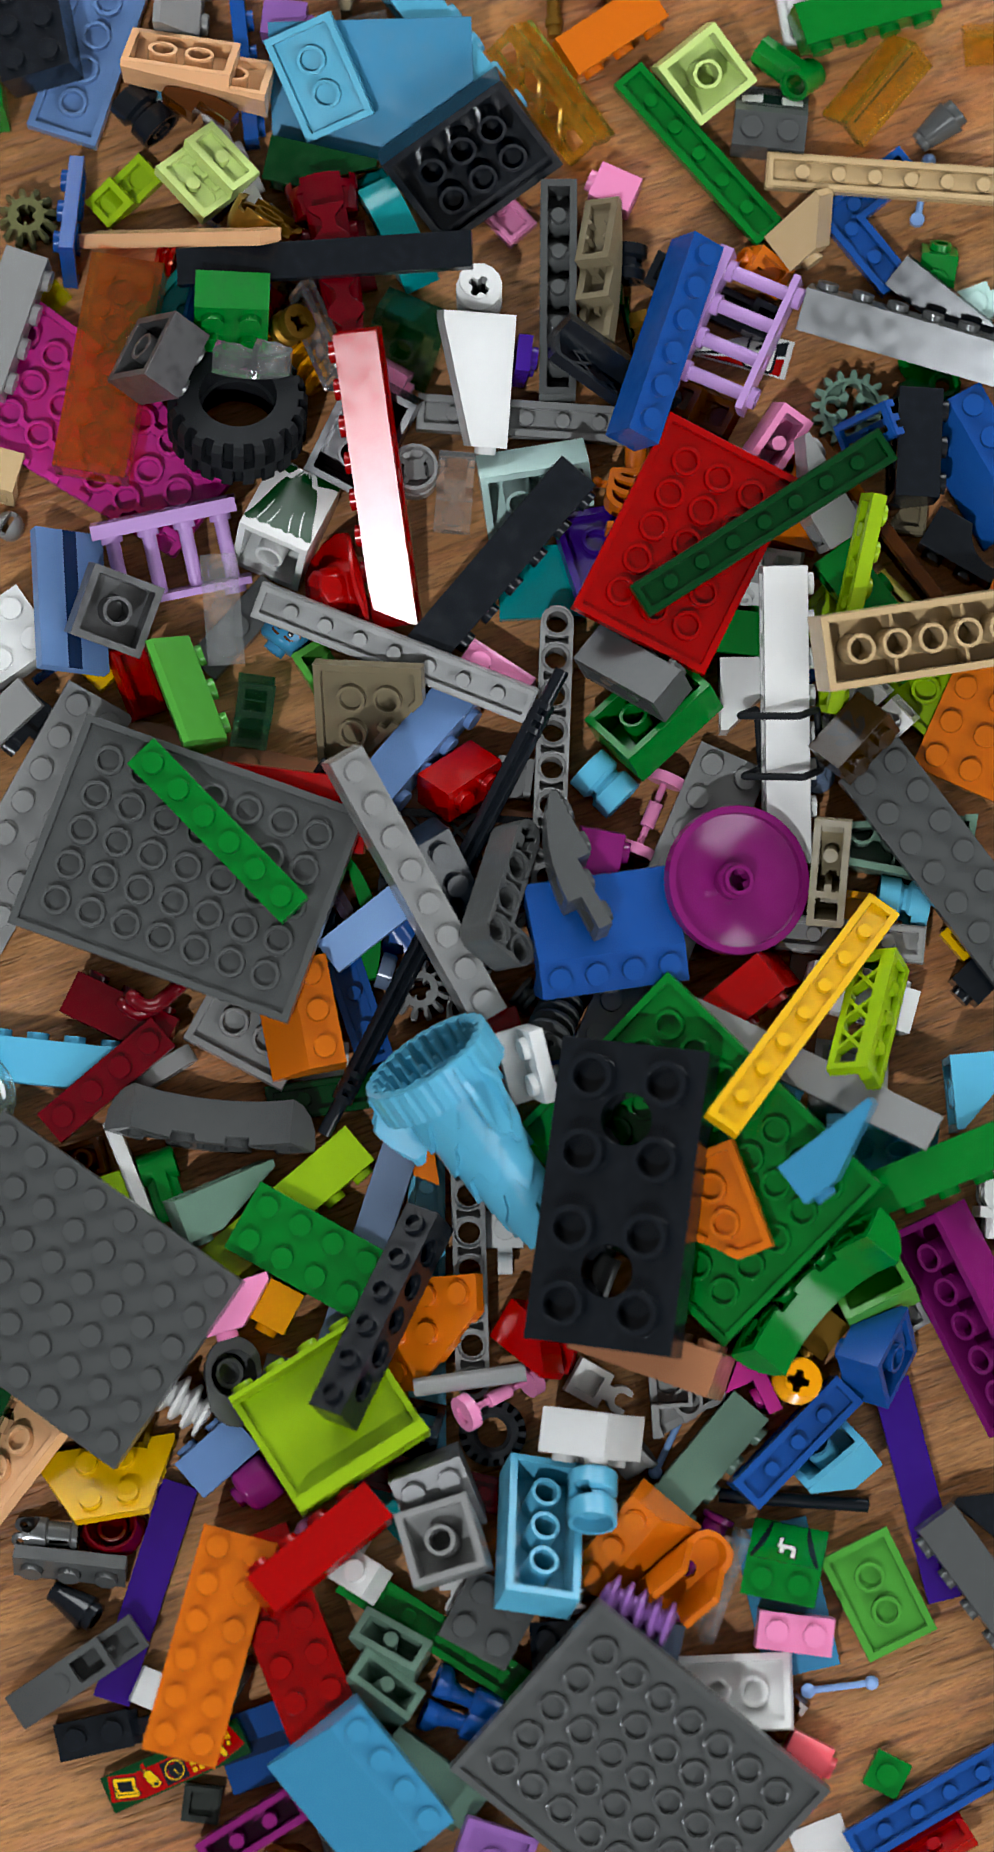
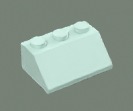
[475,438,595,540]

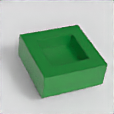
[861,1747,913,1800]

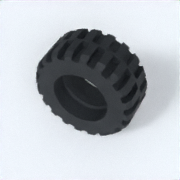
[167,350,308,485]

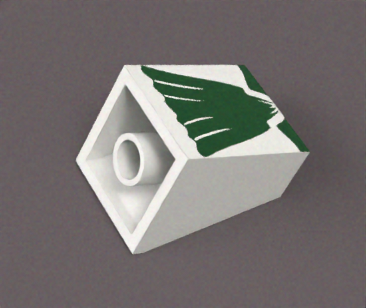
[234,463,341,592]

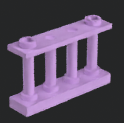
[677,243,806,418]
[89,493,253,603]

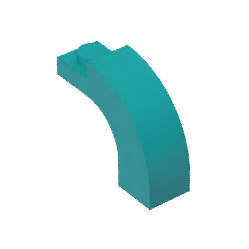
[357,168,439,295]

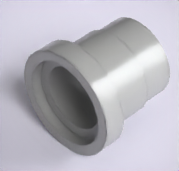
[615,1442,658,1481]

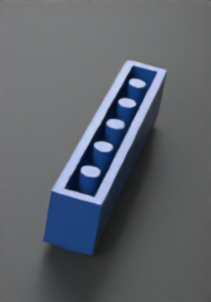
[606,231,724,451]

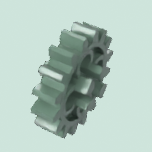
[810,369,889,447]

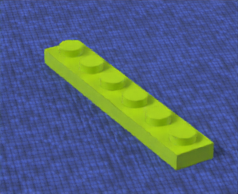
[816,492,888,715]

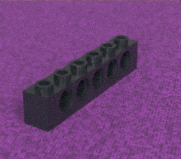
[309,1202,454,1431]

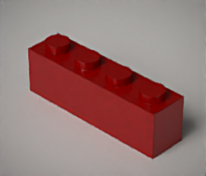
[245,1482,393,1620]

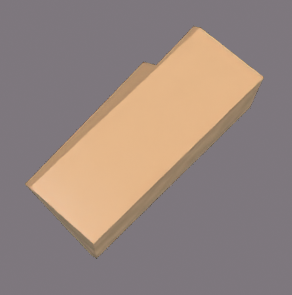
[120,27,275,118]

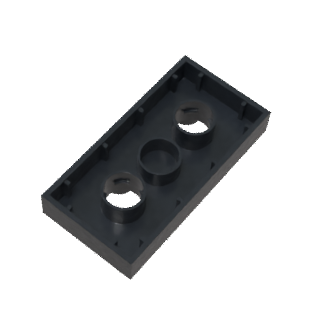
[523,1036,720,1359]

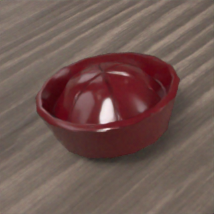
[81,1515,145,1556]

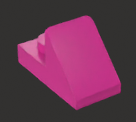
[725,1361,783,1415]

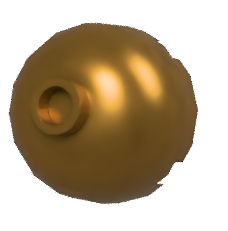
[227,193,302,242]

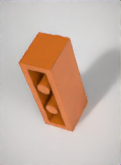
[551,0,669,81]

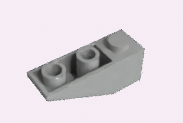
[794,432,858,554]

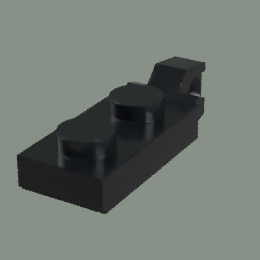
[53,1708,151,1763]

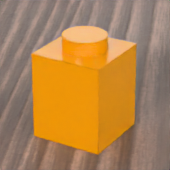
[250,1278,306,1338]

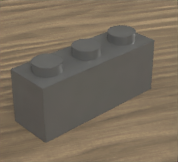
[573,625,692,722]

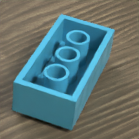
[494,1452,584,1620]

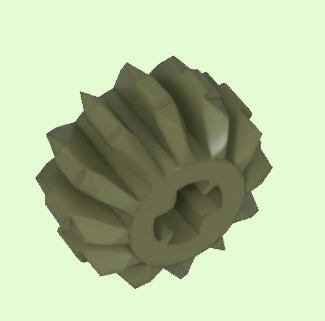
[0,188,58,251]

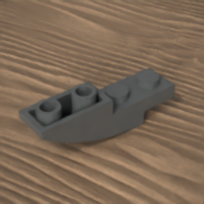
[542,789,613,942]
[5,1614,150,1730]

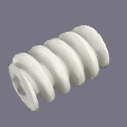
[456,263,502,314]
[157,1375,212,1437]

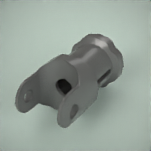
[11,1516,81,1551]

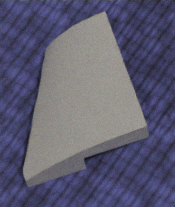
[648,1377,726,1439]

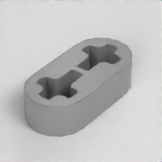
[134,1044,198,1089]

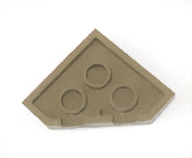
[312,658,426,763]

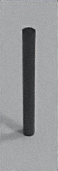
[718,1488,869,1513]

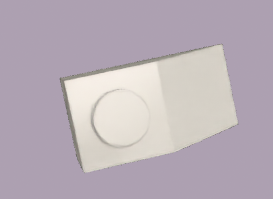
[718,657,760,735]

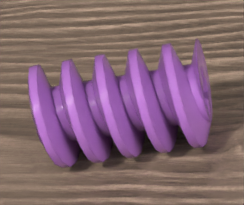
[600,1575,677,1648]

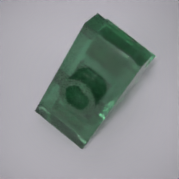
[229,672,276,751]

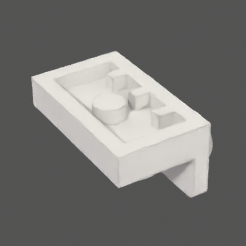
[495,1023,556,1105]

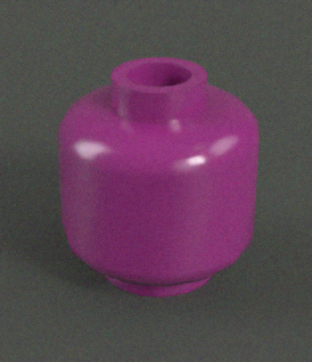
[230,1454,285,1510]

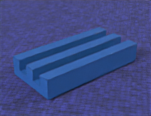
[833,399,905,451]

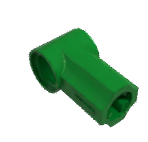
[750,35,826,101]
[135,1145,183,1223]

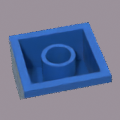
[835,1306,918,1409]

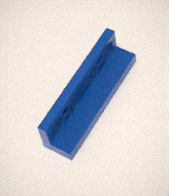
[726,1375,863,1510]

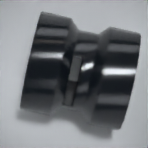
[621,241,648,287]

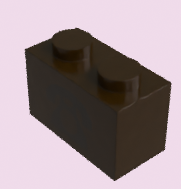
[808,691,900,785]

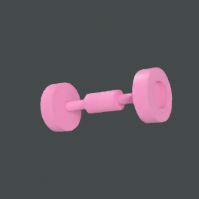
[625,768,685,862]
[451,1362,546,1432]

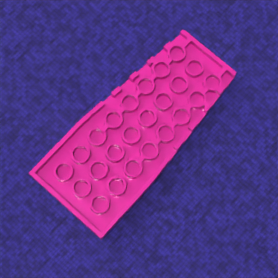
[0,301,234,558]

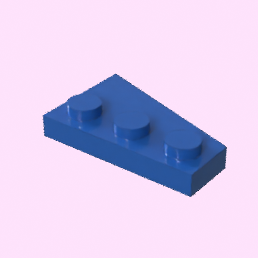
[53,155,87,289]

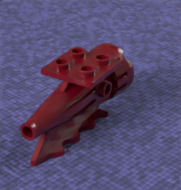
[284,171,378,333]

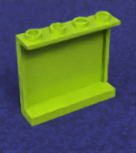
[228,1317,431,1518]

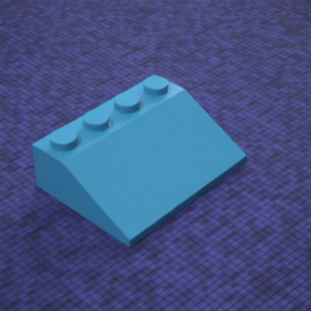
[266,1693,454,1852]

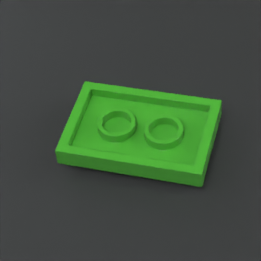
[823,1526,937,1663]

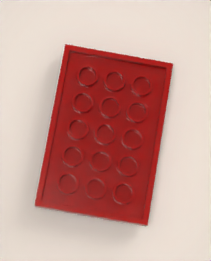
[570,411,798,677]

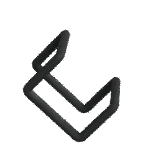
[737,706,825,781]

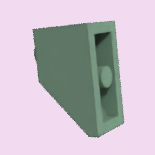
[348,1606,433,1683]
[346,1647,426,1730]

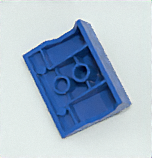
[523,865,689,1000]

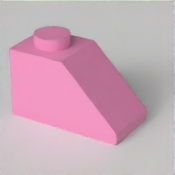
[207,1272,270,1342]

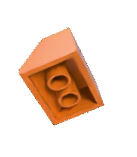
[260,953,347,1082]
[581,1478,702,1597]

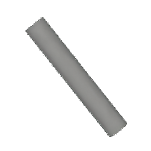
[412,1363,527,1397]

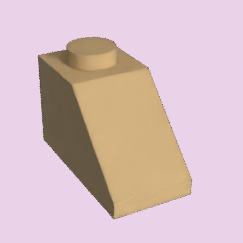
[764,187,833,271]

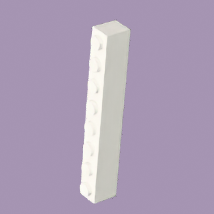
[758,565,817,863]

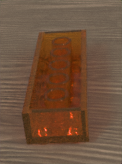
[52,251,168,487]

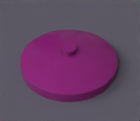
[664,805,809,955]

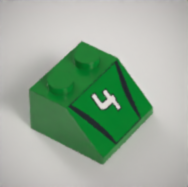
[740,1517,829,1608]

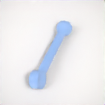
[910,153,936,228]
[648,1424,682,1480]
[800,1675,879,1698]

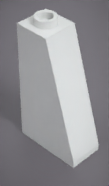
[437,309,517,456]

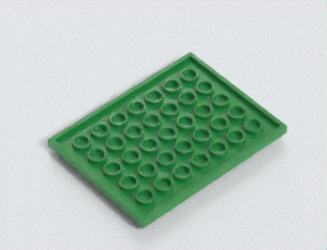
[522,972,884,1347]

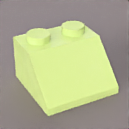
[650,22,758,126]

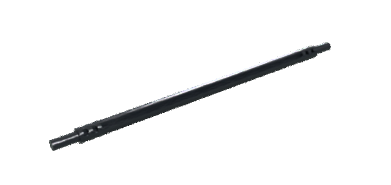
[318,667,569,1138]

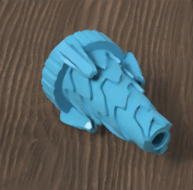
[366,1012,545,1249]

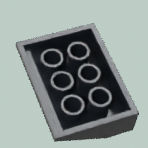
[378,66,563,232]

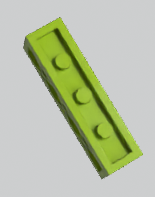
[826,947,910,1090]

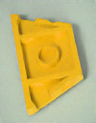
[40,1433,177,1526]

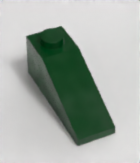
[262,135,381,192]

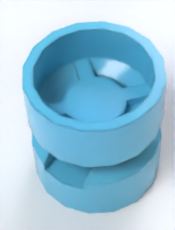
[570,749,640,819]
[876,875,931,926]
[568,1464,618,1535]

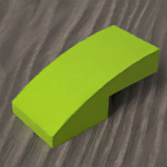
[84,153,163,229]

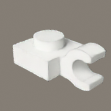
[486,1210,524,1275]

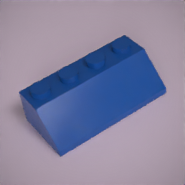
[941,383,994,552]

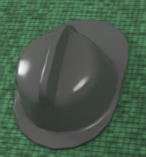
[203,1337,262,1428]

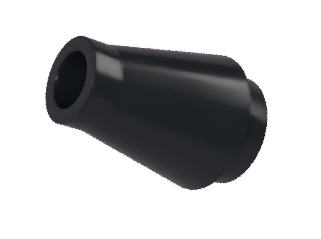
[46,1581,105,1632]

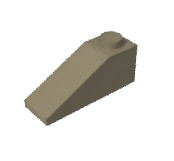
[806,816,853,929]

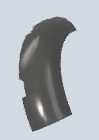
[104,1083,315,1154]

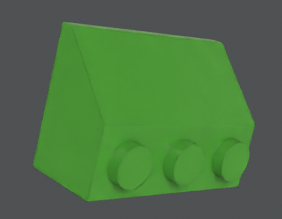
[145,635,232,754]

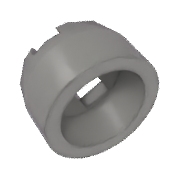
[0,511,25,542]

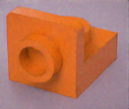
[736,244,796,300]

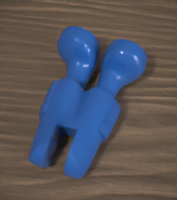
[416,1662,505,1742]

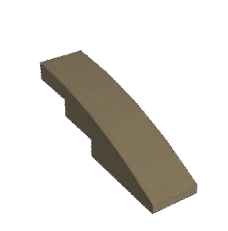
[575,196,623,343]

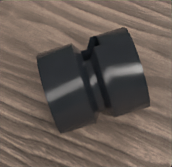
[110,84,179,148]

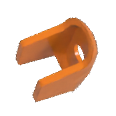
[636,1529,734,1628]

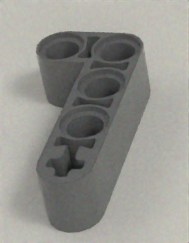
[460,819,540,971]

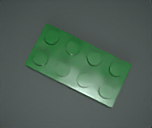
[224,1181,383,1318]

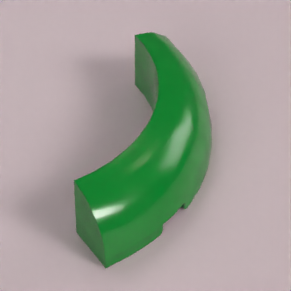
[730,1207,901,1376]

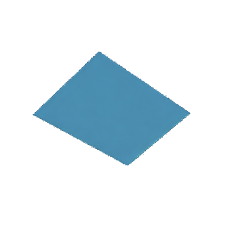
[268,16,473,161]

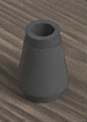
[912,100,967,152]

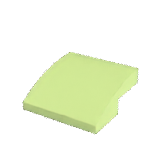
[154,121,260,225]

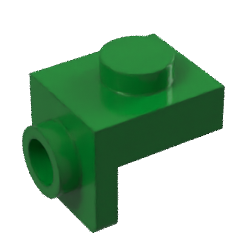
[920,240,959,289]

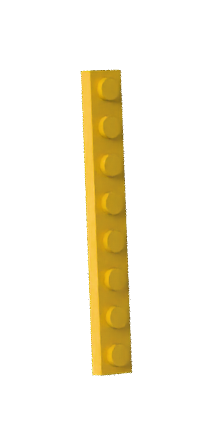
[704,893,900,1140]

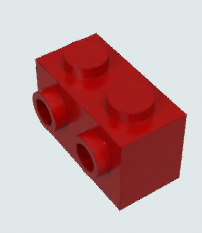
[417,740,501,822]

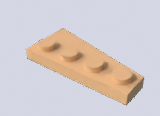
[0,1397,69,1525]

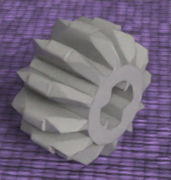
[396,959,450,1022]

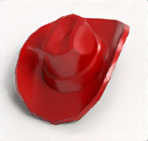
[305,532,369,621]

